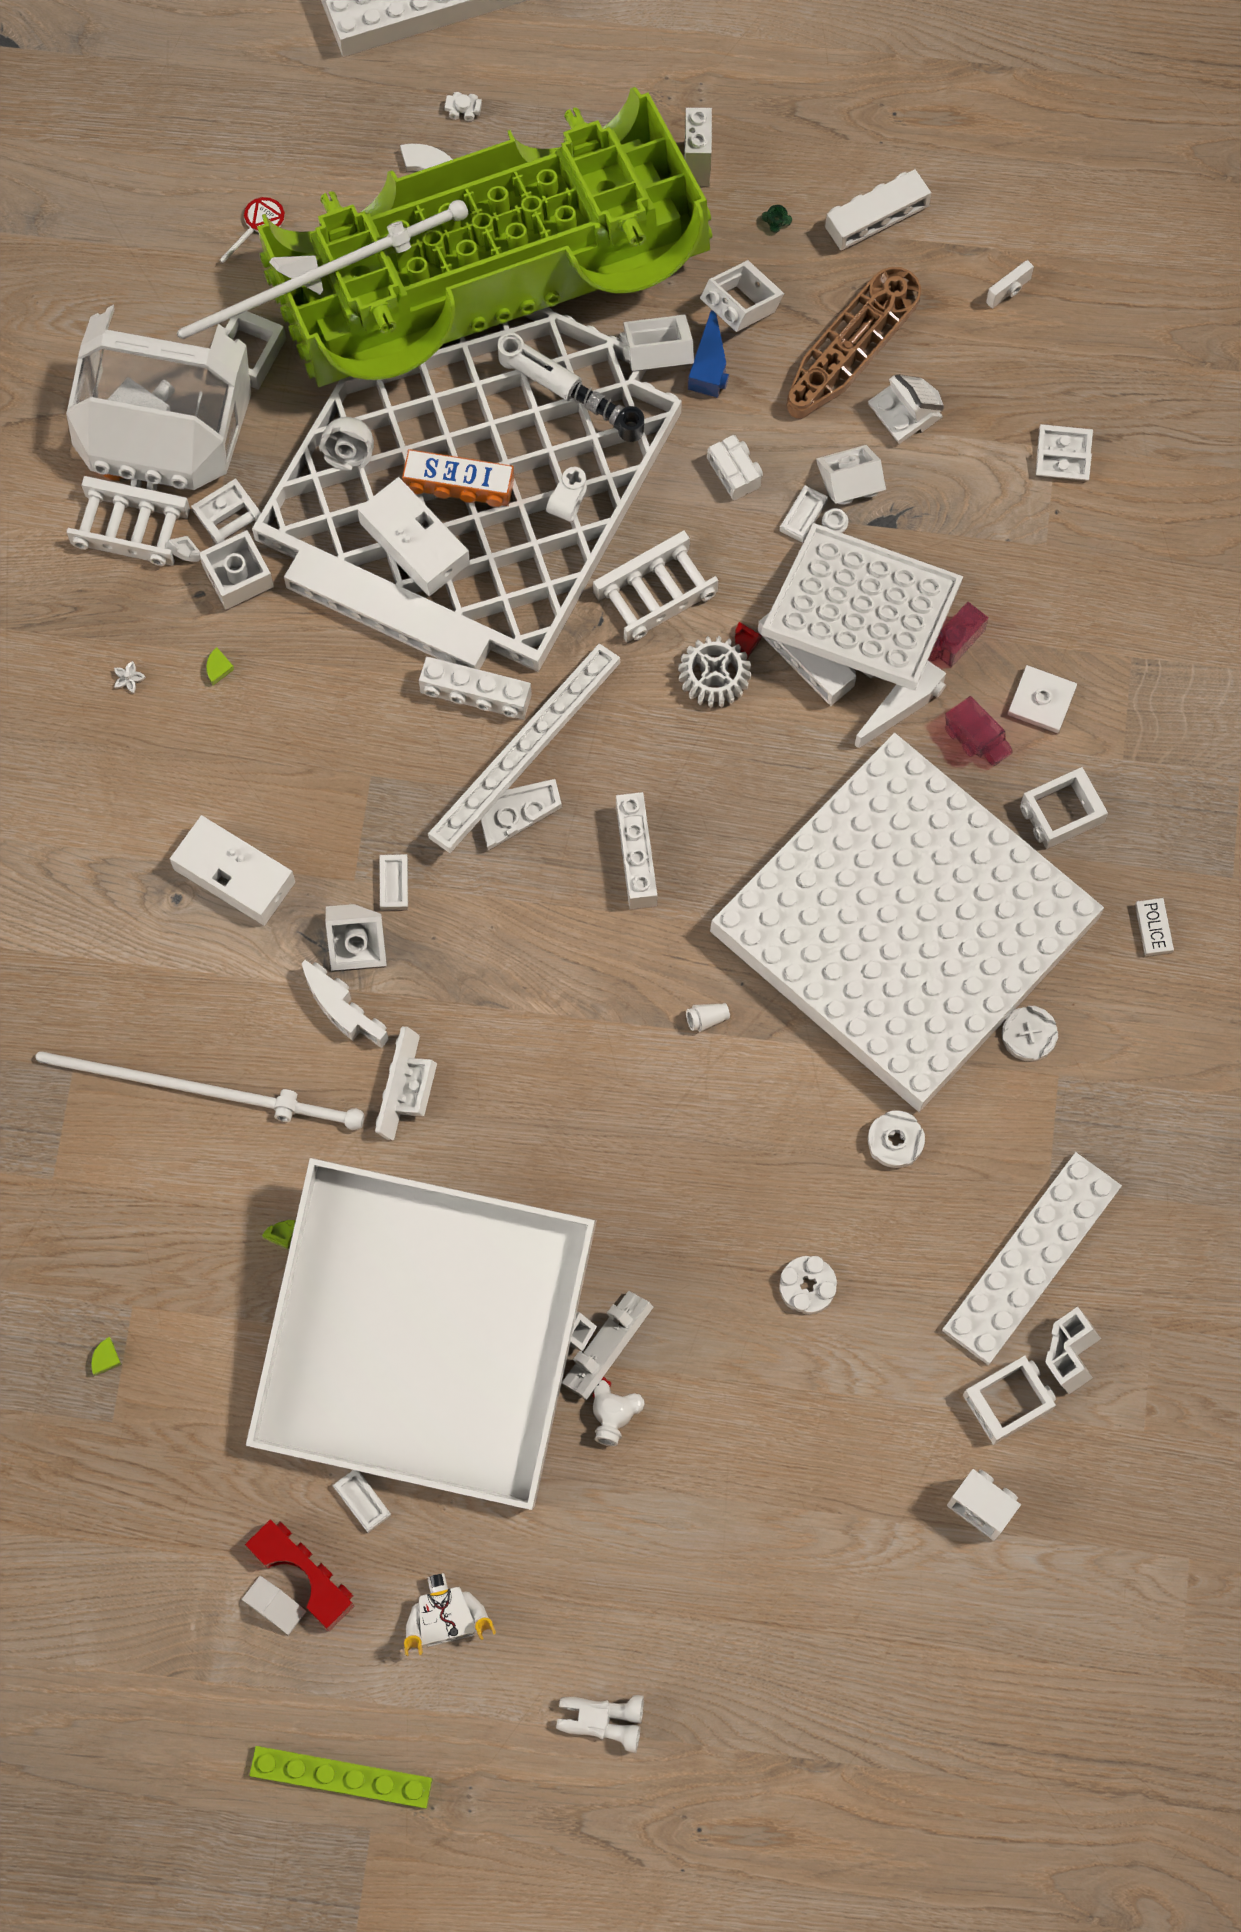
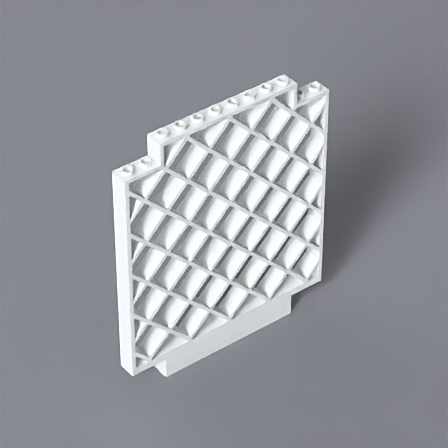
[252,307,682,672]

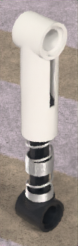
[498,333,644,442]

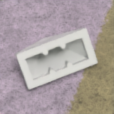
[270,256,323,295]

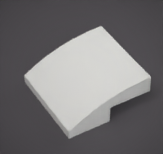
[1036,424,1093,481]

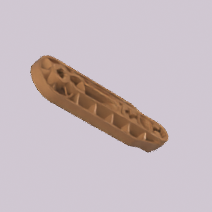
[787,267,921,419]

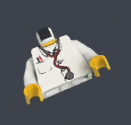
[404,1573,496,1656]

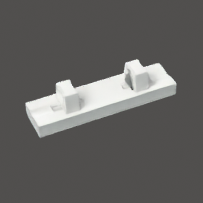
[562,1291,653,1400]

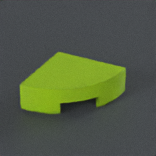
[206,647,234,686]
[262,1220,296,1249]
[91,1337,122,1376]

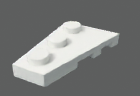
[481,779,562,850]

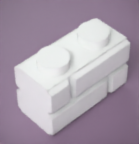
[707,435,763,501]

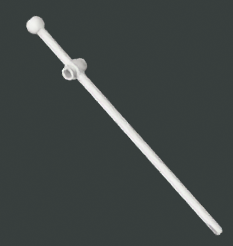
[177,200,468,339]
[36,1052,364,1130]

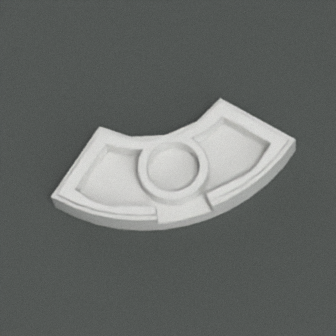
[400,144,453,172]

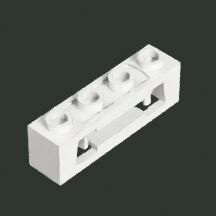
[616,792,657,909]

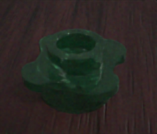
[762,204,792,233]

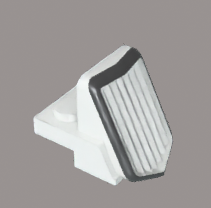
[868,374,944,444]

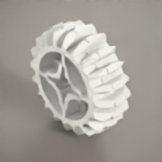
[678,636,751,708]

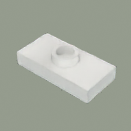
[986,260,1034,309]

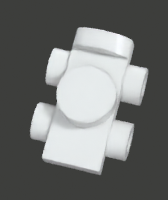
[445,92,482,121]

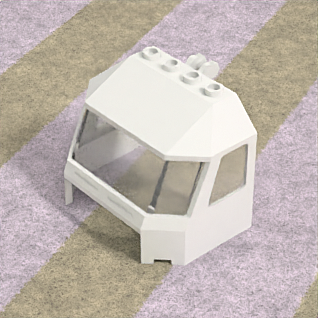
[66,304,251,491]

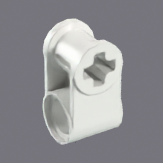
[546,467,587,522]

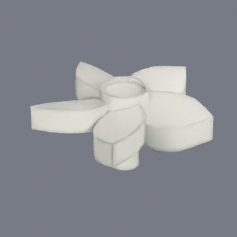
[114,661,146,693]

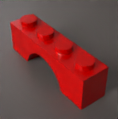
[245,1519,355,1632]

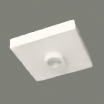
[1008,665,1077,733]

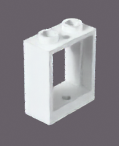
[684,108,712,187]
[700,260,784,332]
[225,311,286,390]
[620,315,694,371]
[1020,767,1108,849]
[963,1356,1056,1445]

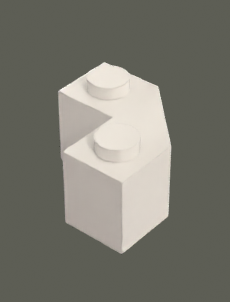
[1045,1307,1101,1394]

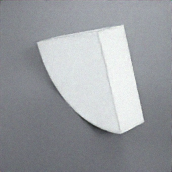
[165,536,200,562]

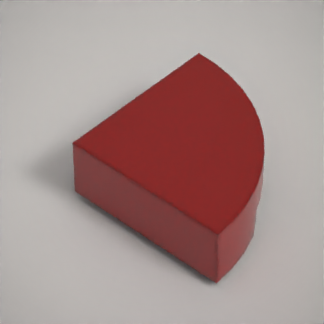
[735,622,762,659]

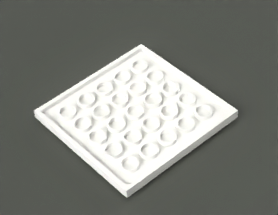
[761,523,963,691]

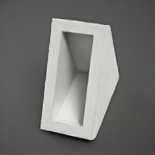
[242,1576,307,1636]

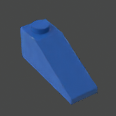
[688,310,729,398]

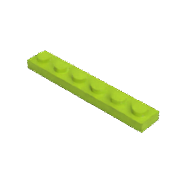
[249,1746,433,1809]

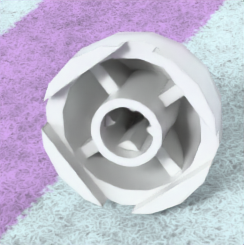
[319,417,374,470]

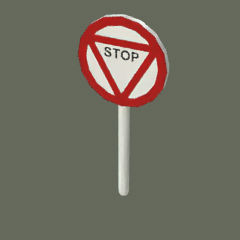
[220,197,285,263]

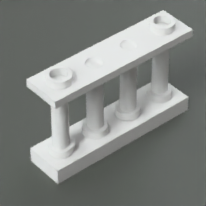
[67,476,190,566]
[593,531,718,642]

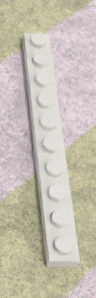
[428,644,621,853]

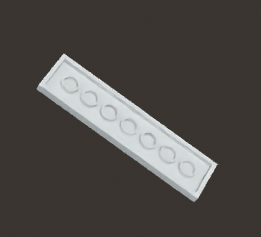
[942,1152,1122,1366]

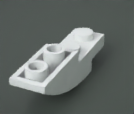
[302,960,389,1048]

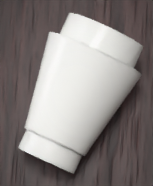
[686,1003,730,1032]

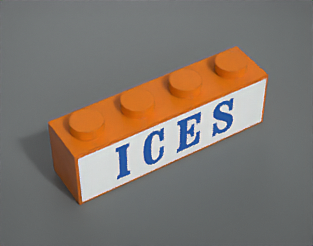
[402,449,514,507]

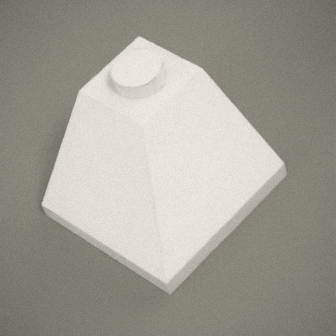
[325,904,387,971]

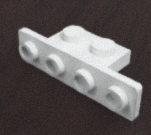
[375,1026,437,1140]

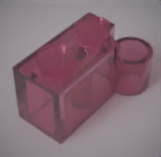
[928,602,989,668]
[945,696,1013,766]

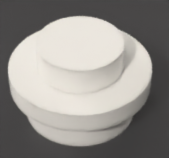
[822,508,848,533]

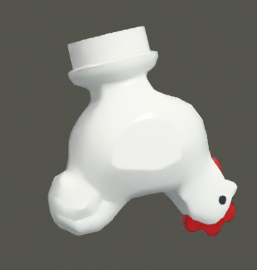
[593,1377,645,1446]

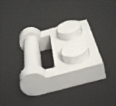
[191,478,261,544]

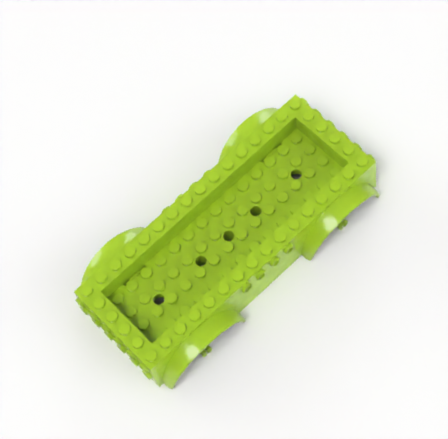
[257,87,713,387]

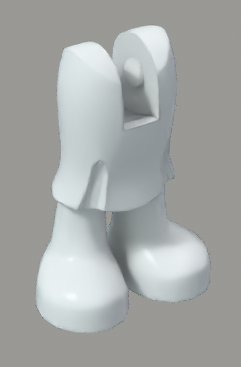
[556,1695,644,1753]

